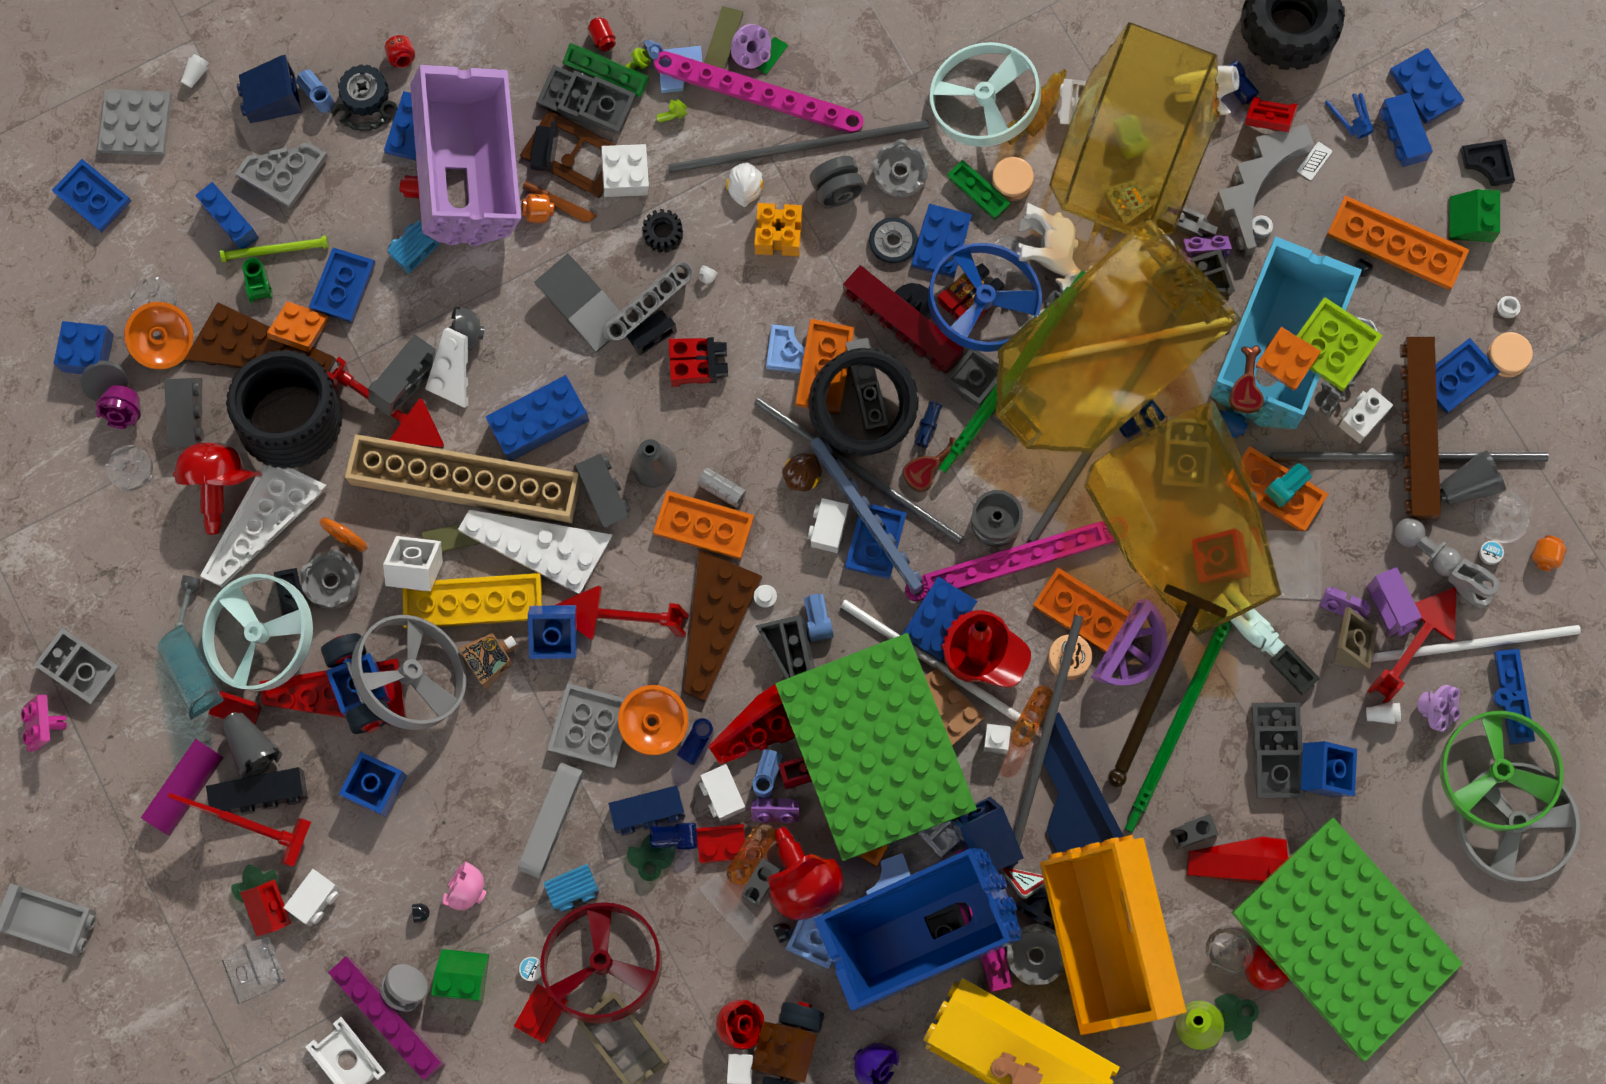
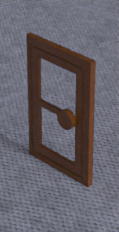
[520,110,616,198]

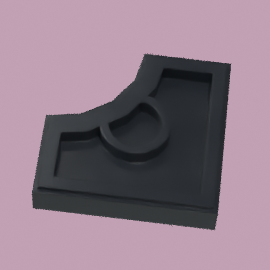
[1460,139,1515,186]

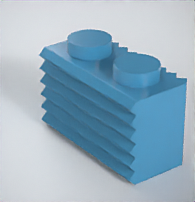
[387,220,440,274]
[543,864,600,913]

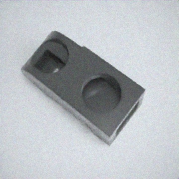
[1170,814,1218,849]
[741,858,782,906]

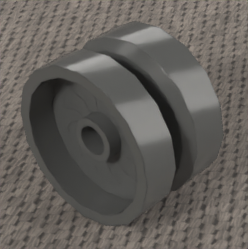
[809,156,866,208]
[971,490,1023,547]

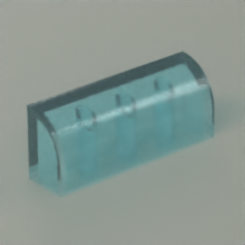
[157,624,224,720]

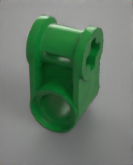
[242,258,273,304]

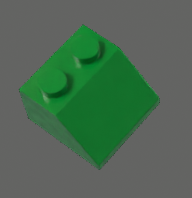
[1449,189,1500,242]
[431,949,490,1002]

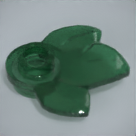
[627,834,675,881]
[231,864,279,903]
[1214,994,1259,1042]

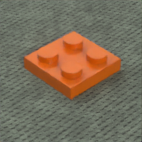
[267,301,328,353]
[1255,327,1321,391]

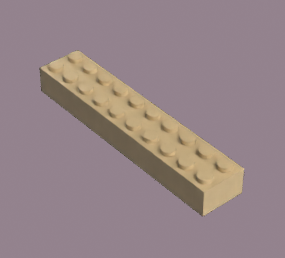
[345,434,582,524]

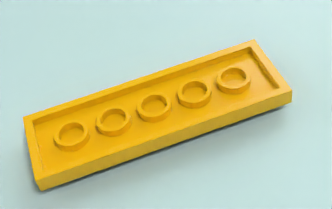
[402,573,543,629]

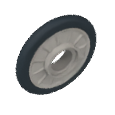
[869,217,918,263]

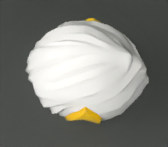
[726,163,763,207]

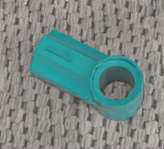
[1264,463,1312,508]

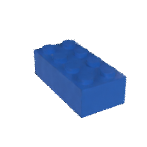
[485,375,590,461]

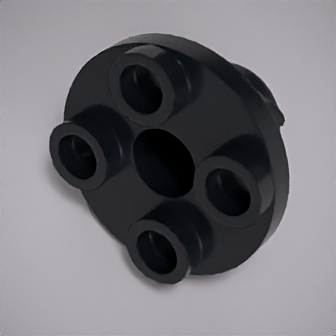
[1016,887,1056,931]

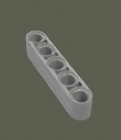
[602,262,693,341]
[518,763,584,879]

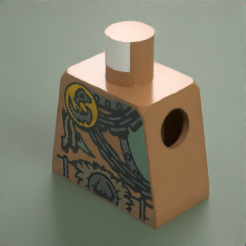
[459,634,519,689]

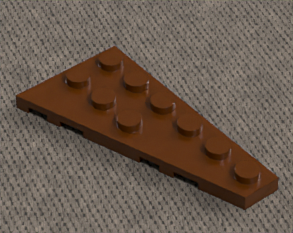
[185,302,336,373]
[684,549,762,702]

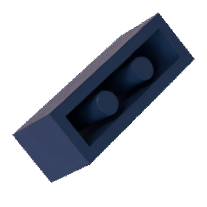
[608,785,685,836]

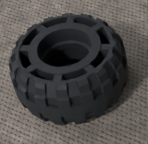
[1240,0,1345,70]

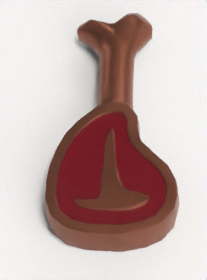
[1229,345,1264,413]
[902,437,956,492]

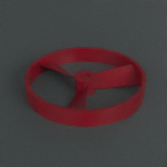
[540,902,662,1023]

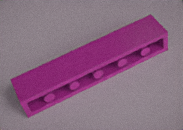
[328,956,446,1081]

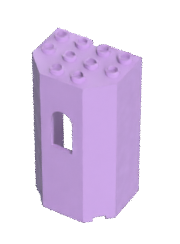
[410,65,521,246]

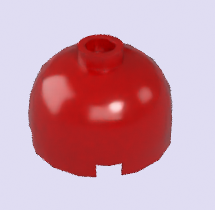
[1244,945,1290,991]
[715,999,764,1049]

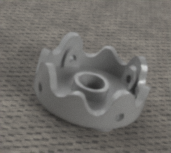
[873,139,929,198]
[300,550,360,609]
[1006,924,1065,986]

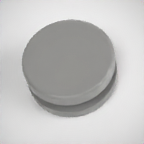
[380,964,428,1012]

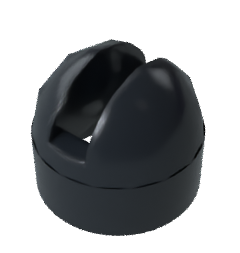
[1354,257,1373,277]
[412,903,430,923]
[773,922,792,943]

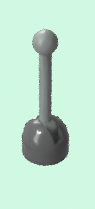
[175,575,201,631]

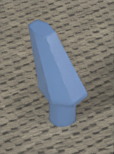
[643,40,663,59]

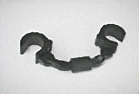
[331,101,398,131]

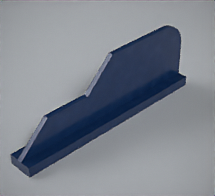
[1043,712,1124,895]

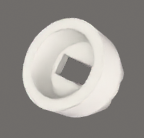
[698,265,718,284]

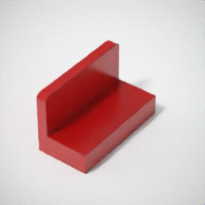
[208,689,262,725]
[240,879,292,936]

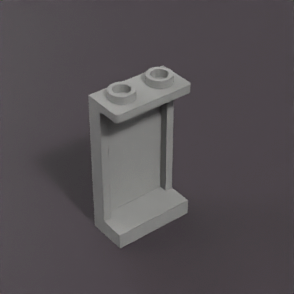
[0,883,96,957]

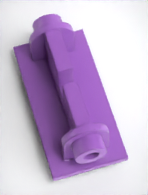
[1183,236,1232,259]
[1319,586,1371,619]
[751,798,799,824]

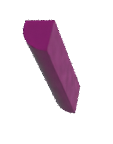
[140,739,224,836]

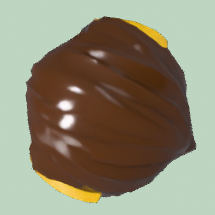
[782,453,822,492]

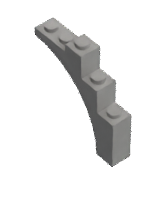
[1214,124,1314,257]

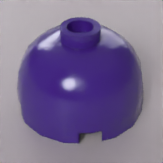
[854,1042,900,1084]

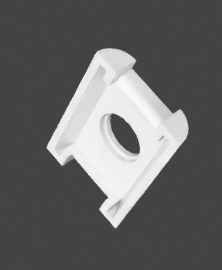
[306,1017,386,1084]

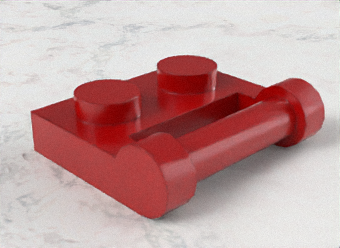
[1245,97,1298,133]

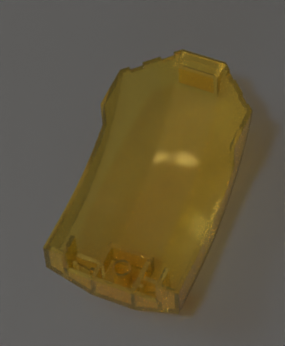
[996,218,1241,453]

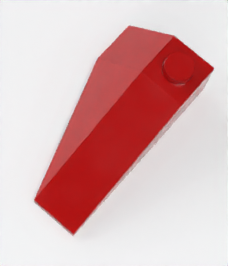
[708,684,795,765]
[1187,836,1288,885]

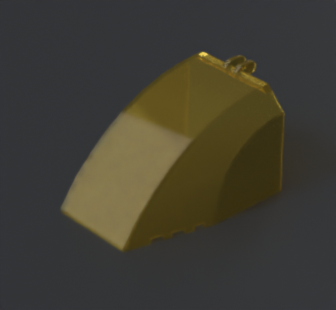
[1049,22,1220,242]
[1084,401,1281,637]

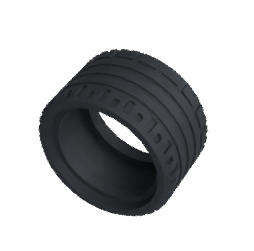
[808,348,919,456]
[226,350,343,469]

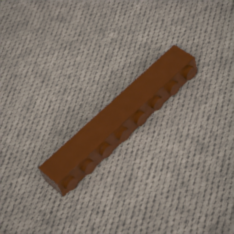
[1400,337,1441,521]

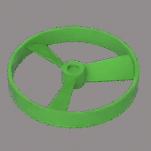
[1440,711,1564,831]

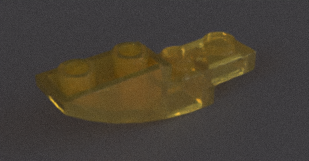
[1007,69,1067,145]

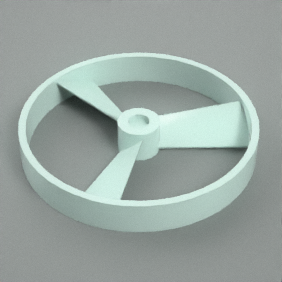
[930,42,1041,147]
[202,574,313,691]

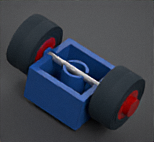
[321,633,391,734]

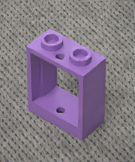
[1366,567,1422,637]

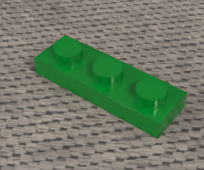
[947,160,1011,221]

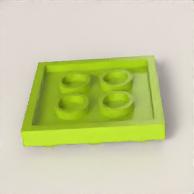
[1297,297,1383,392]

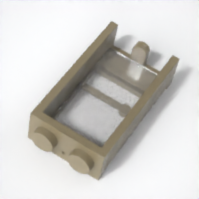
[577,992,670,1084]

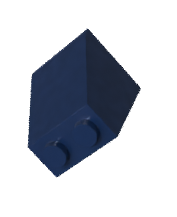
[237,55,302,123]
[950,797,1024,871]

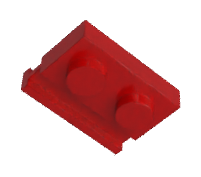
[697,824,747,864]
[514,983,568,1044]

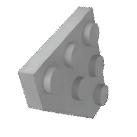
[235,142,328,209]

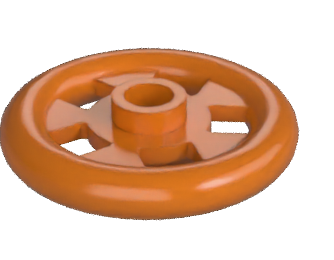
[319,517,368,552]

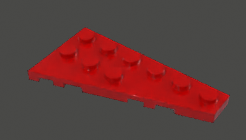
[259,658,406,726]

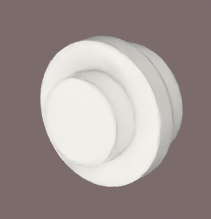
[1497,296,1521,318]
[754,585,777,608]

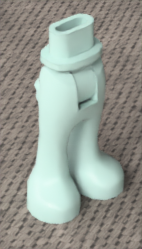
[1206,581,1285,657]

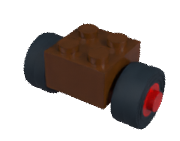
[751,1001,824,1084]

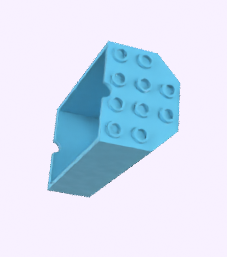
[1210,236,1362,429]

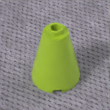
[1175,1001,1224,1050]

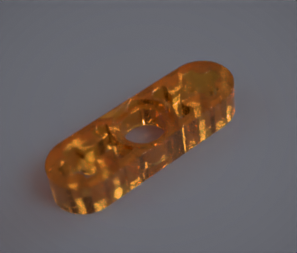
[1010,686,1053,747]
[726,824,775,885]

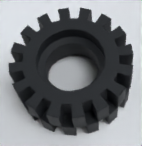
[642,209,683,253]

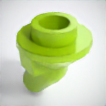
[625,48,651,70]
[657,99,688,123]

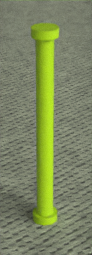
[220,235,329,263]

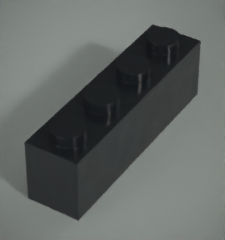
[206,767,308,819]

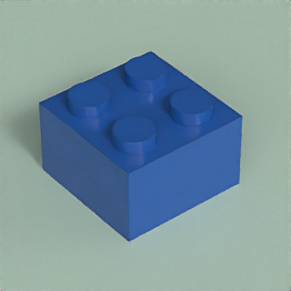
[54,321,114,374]
[528,605,578,659]
[1301,741,1357,797]
[339,751,407,818]

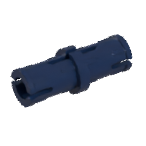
[914,401,943,448]

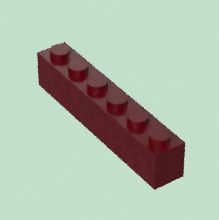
[843,265,964,374]

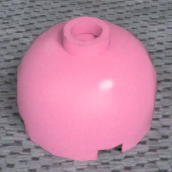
[442,861,486,910]

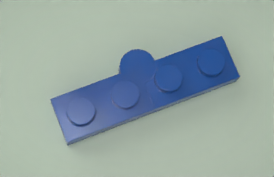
[1492,649,1535,745]

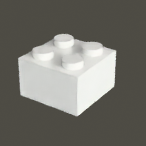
[601,144,649,197]
[383,536,443,591]

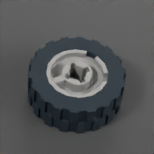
[338,64,389,116]

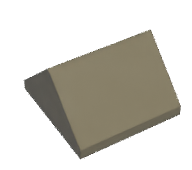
[1333,607,1378,670]

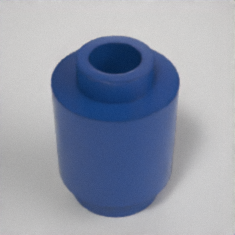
[1213,409,1248,439]

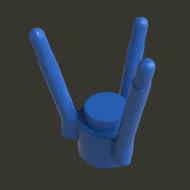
[1325,93,1374,139]

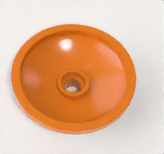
[124,302,194,369]
[618,685,688,756]

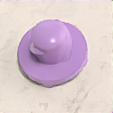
[731,24,771,69]
[1417,685,1461,732]

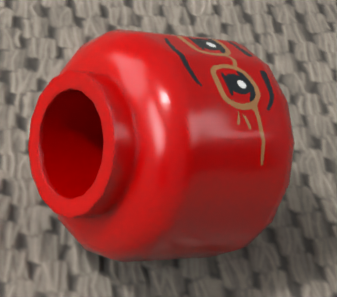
[384,35,415,68]

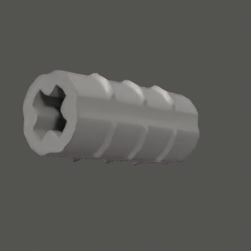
[697,468,746,508]

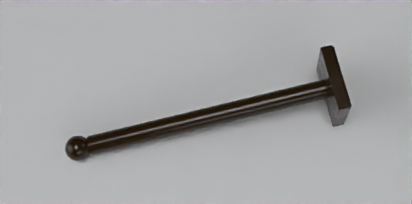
[1108,584,1228,787]

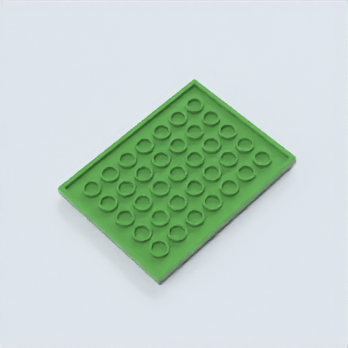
[775,633,977,862]
[1231,817,1463,1062]

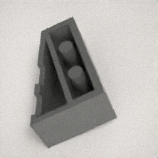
[1152,249,1235,296]

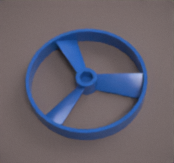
[928,243,1042,352]

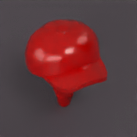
[173,443,262,535]
[941,610,1031,688]
[767,827,844,920]

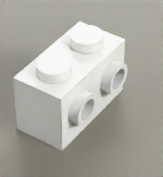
[1339,388,1393,444]

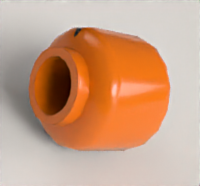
[521,193,554,223]
[1532,535,1567,572]

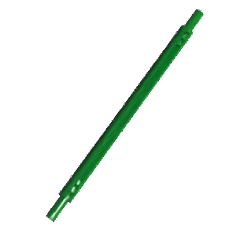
[938,270,1089,474]
[1124,602,1238,833]

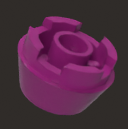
[95,385,141,429]

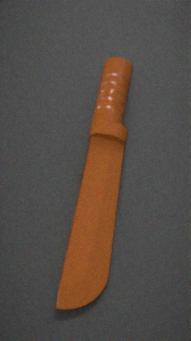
[522,181,597,222]

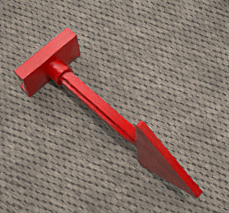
[327,357,444,448]
[556,585,689,640]
[1367,588,1456,703]
[167,793,311,867]

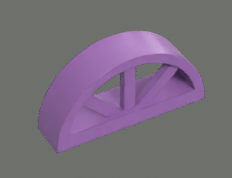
[1091,599,1167,685]

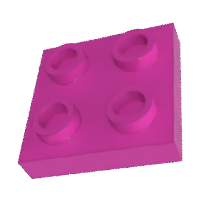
[21,695,67,752]

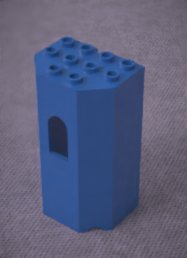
[814,848,1021,1011]

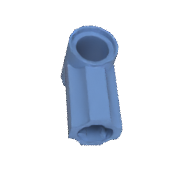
[295,69,335,113]
[804,594,834,642]
[752,750,783,798]

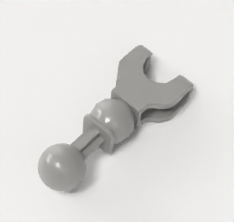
[1395,518,1499,608]

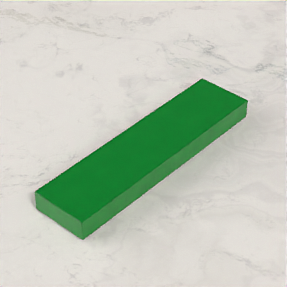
[562,43,650,97]

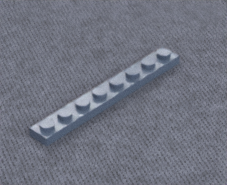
[811,437,923,595]

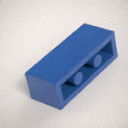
[1379,92,1433,167]
[195,182,259,249]

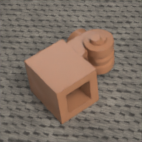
[990,1052,1043,1084]

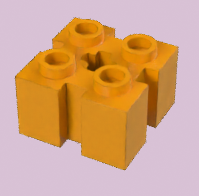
[754,203,803,257]

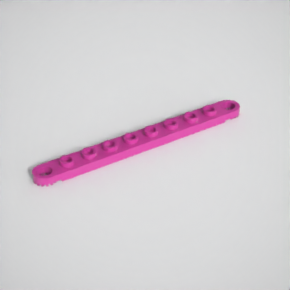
[654,51,864,133]
[905,518,1126,602]

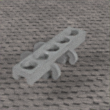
[1319,370,1359,416]

